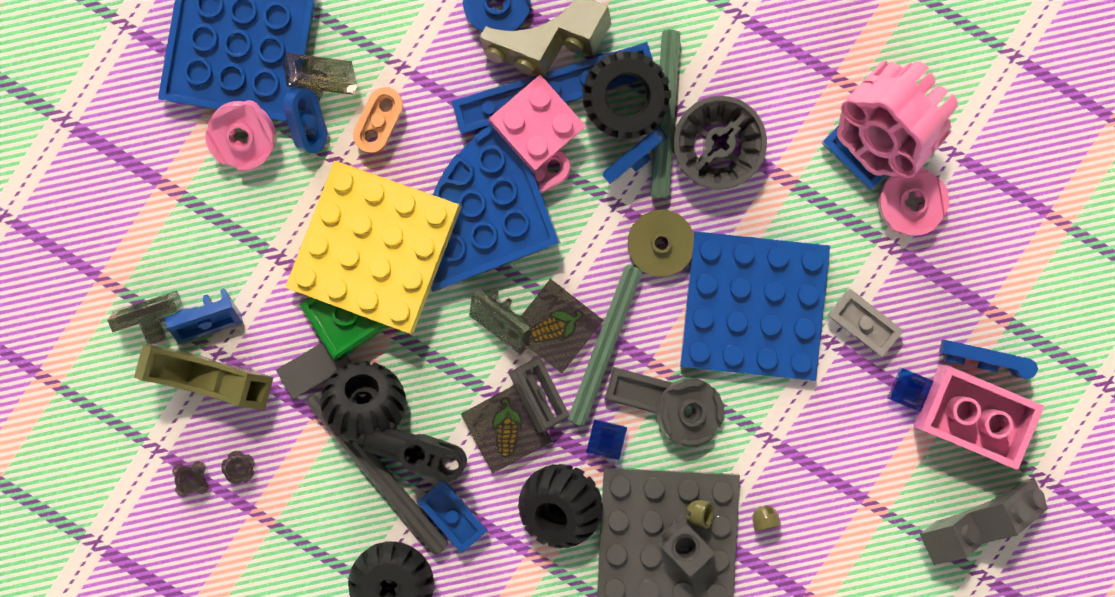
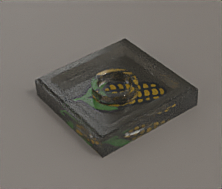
[509,278,604,373]
[461,385,553,474]

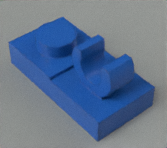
[165,289,243,344]

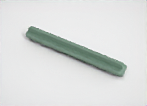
[651,29,681,199]
[568,265,642,426]

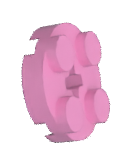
[205,100,277,171]
[878,168,949,236]

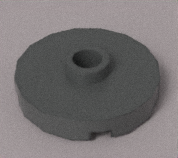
[657,379,724,446]

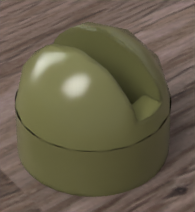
[686,500,714,529]
[752,505,781,532]

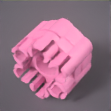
[837,61,958,178]

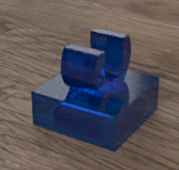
[887,367,934,412]
[586,418,627,460]

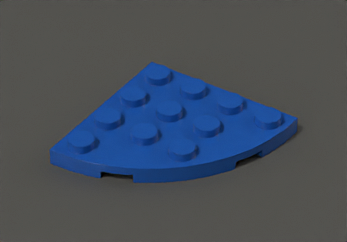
[431,125,560,292]

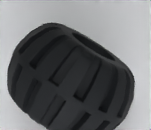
[320,361,406,444]
[518,464,603,548]
[348,541,434,597]

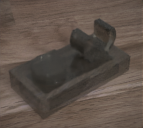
[469,288,533,355]

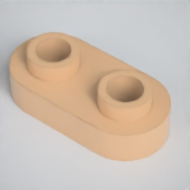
[353,87,403,154]

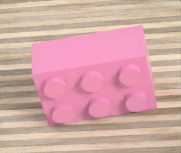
[913,364,1045,470]

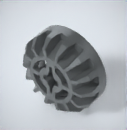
[673,96,767,190]

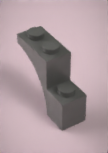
[920,478,1048,565]

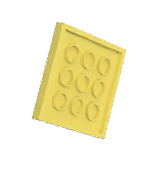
[285,160,461,335]

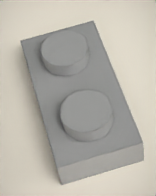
[827,288,904,357]

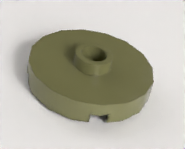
[627,210,694,277]

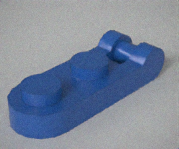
[939,339,1038,379]

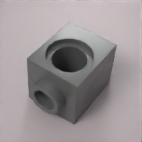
[659,519,715,577]

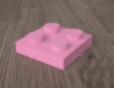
[488,75,586,173]

